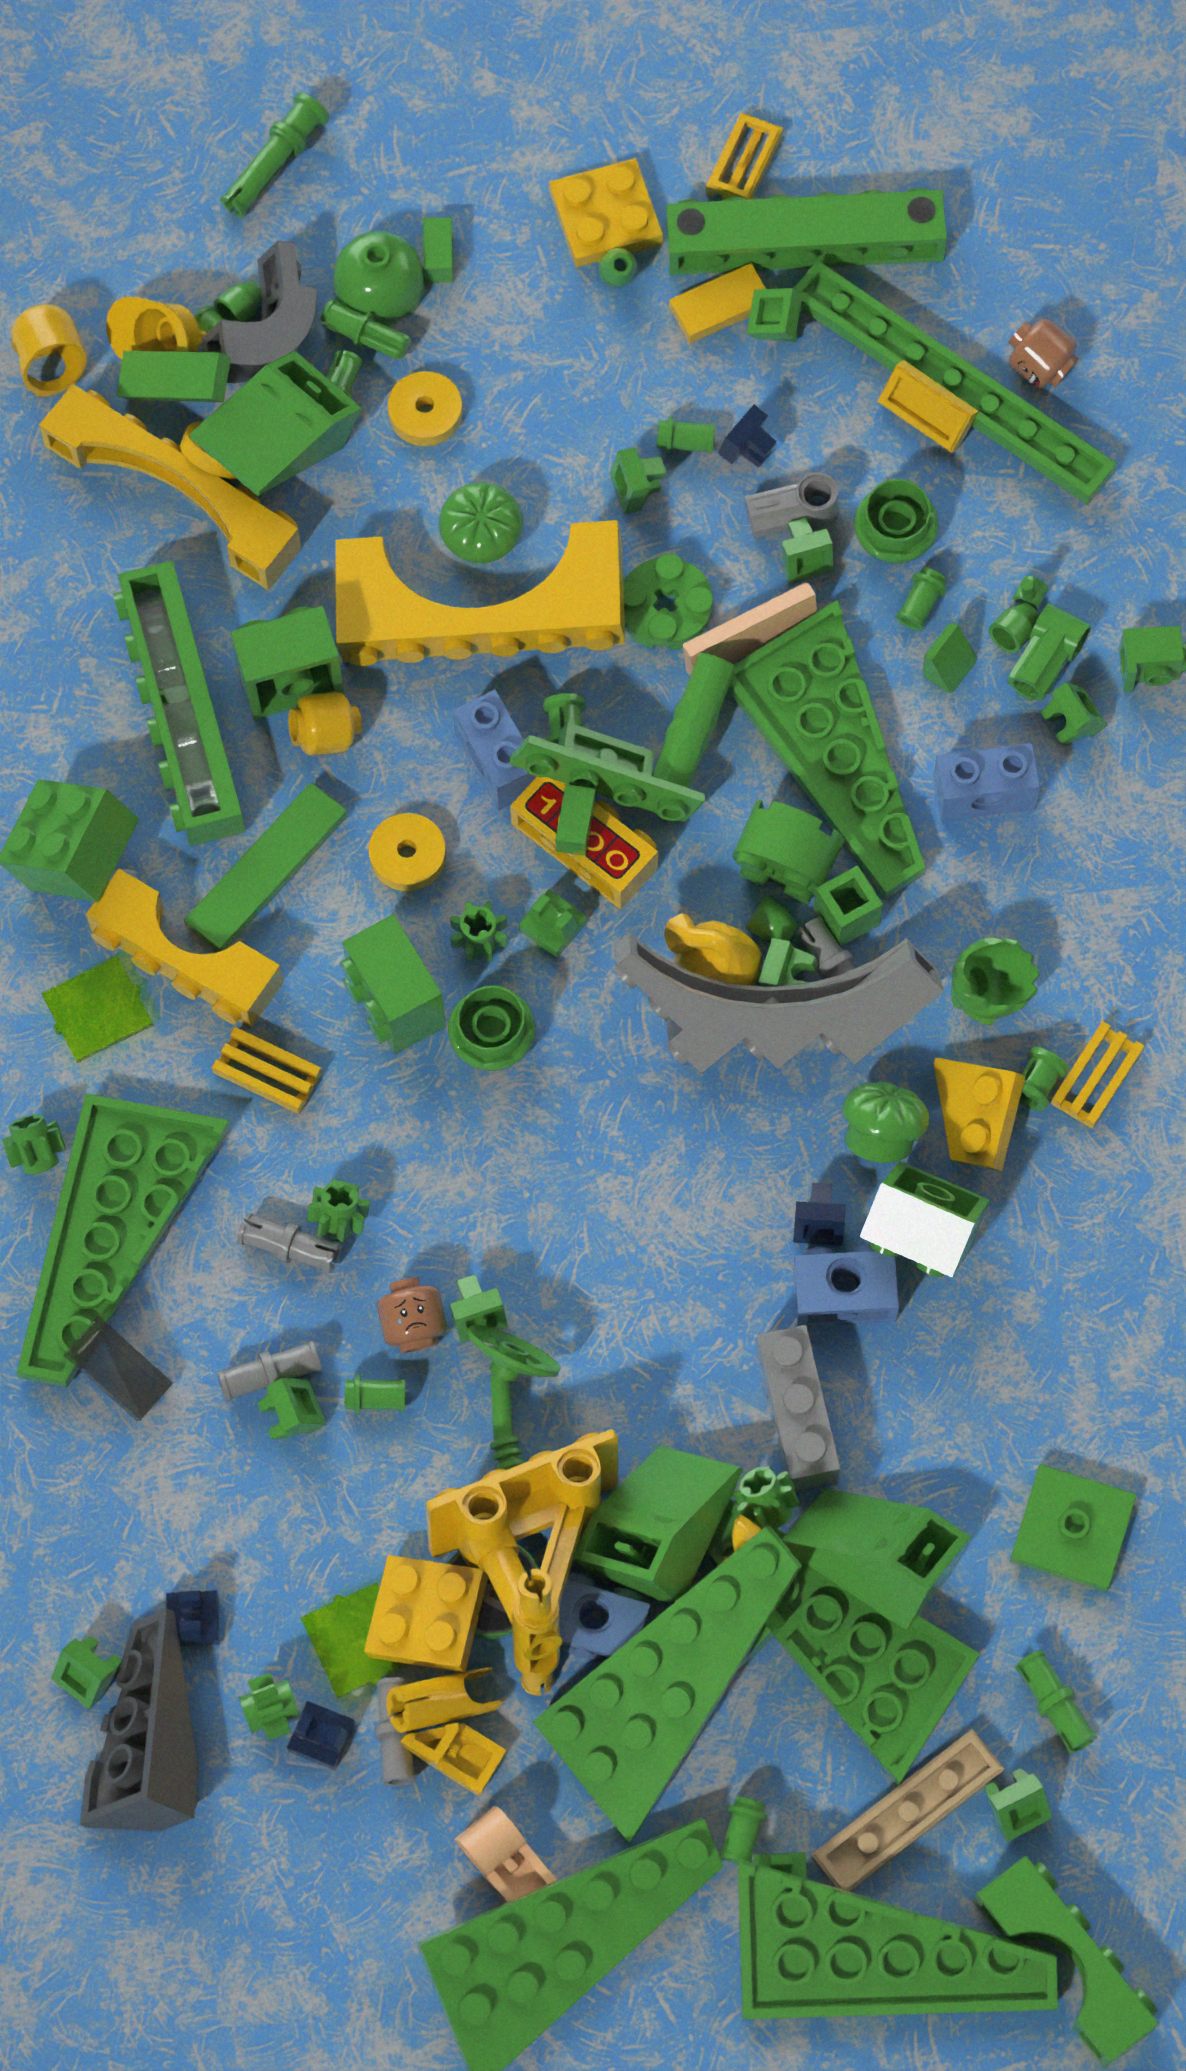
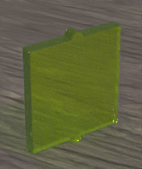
[41,956,153,1063]
[300,1582,412,1699]

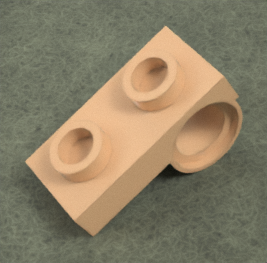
[455,1806,557,1903]

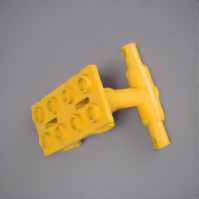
[426,1429,618,1696]

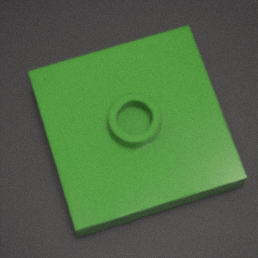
[1009,1464,1137,1593]

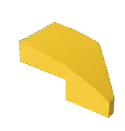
[400,1722,507,1796]

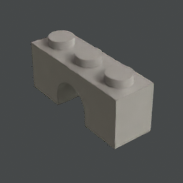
[756,1325,841,1492]

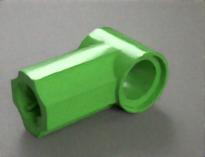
[1007,603,1091,702]

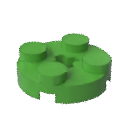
[624,553,713,650]

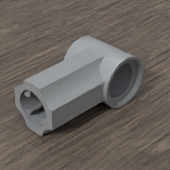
[744,472,839,539]

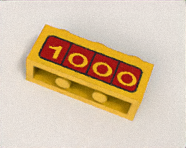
[510,777,658,910]

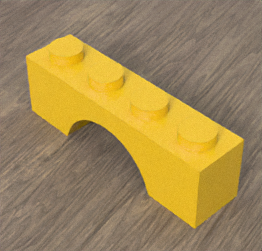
[86,868,284,1028]

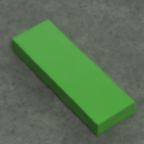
[116,351,231,403]

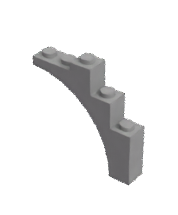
[614,932,944,1074]

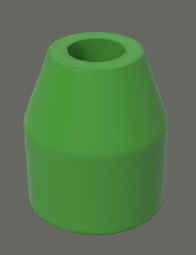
[598,248,637,288]
[214,281,262,322]
[989,603,1039,653]
[745,896,799,942]

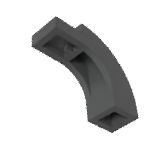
[201,241,317,383]

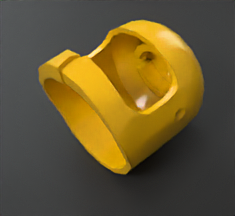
[11,304,87,397]

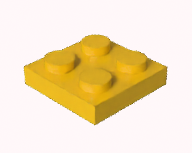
[549,158,663,268]
[364,1555,488,1673]

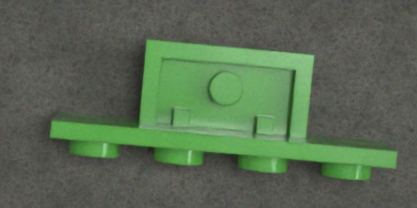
[509,722,705,823]

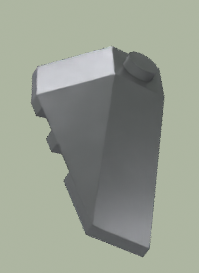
[80,1608,199,1831]

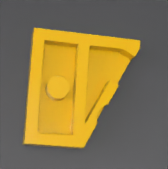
[933,1057,1025,1172]

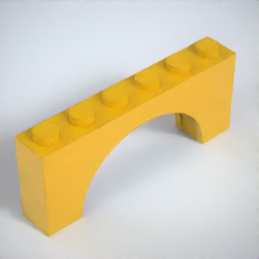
[335,520,625,666]

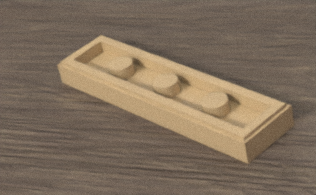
[810,1729,1005,1892]

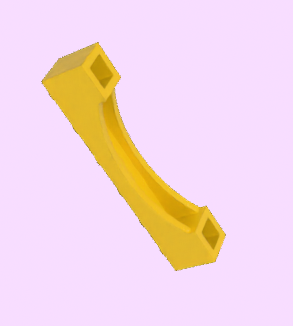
[39,384,302,591]

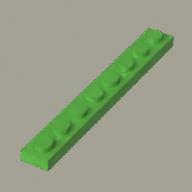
[793,260,1117,505]

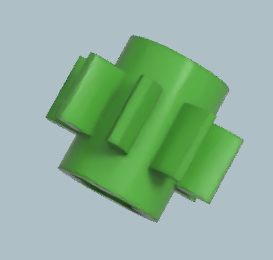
[450,901,508,962]
[2,1114,66,1175]
[307,1179,370,1242]
[732,1466,800,1529]
[239,1672,300,1741]

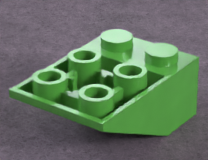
[190,350,362,496]
[573,1445,743,1604]
[781,1488,972,1631]

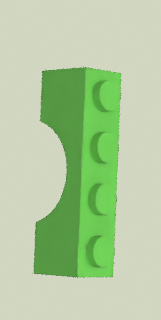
[973,1855,1159,2069]

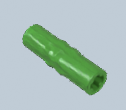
[652,653,737,788]

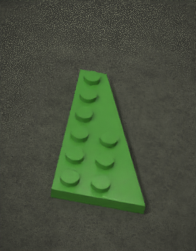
[728,599,926,900]
[16,1094,231,1387]
[705,1499,980,1786]
[532,1525,802,1844]
[417,1817,724,2071]
[737,1858,1058,2019]

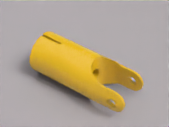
[386,1667,504,1733]

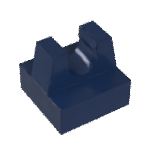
[718,404,777,467]
[793,1183,846,1246]
[166,1590,220,1647]
[287,1701,355,1770]

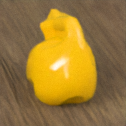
[664,913,762,986]

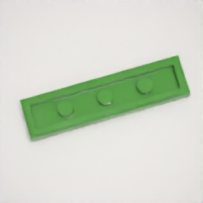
[184,782,348,952]

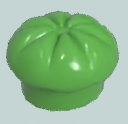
[854,479,939,564]
[439,482,523,563]
[448,985,536,1071]
[842,1082,929,1163]

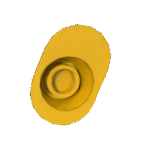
[106,296,207,360]

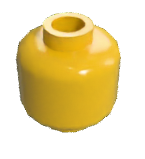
[288,691,362,756]

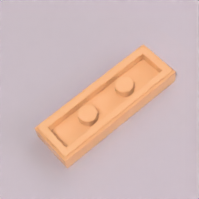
[683,582,817,676]

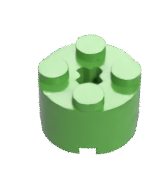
[732,800,844,904]

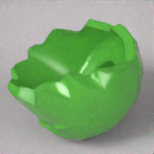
[951,937,1040,1026]

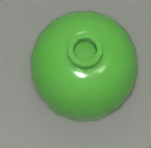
[333,231,425,326]

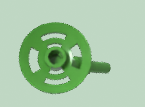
[467,1324,561,1470]

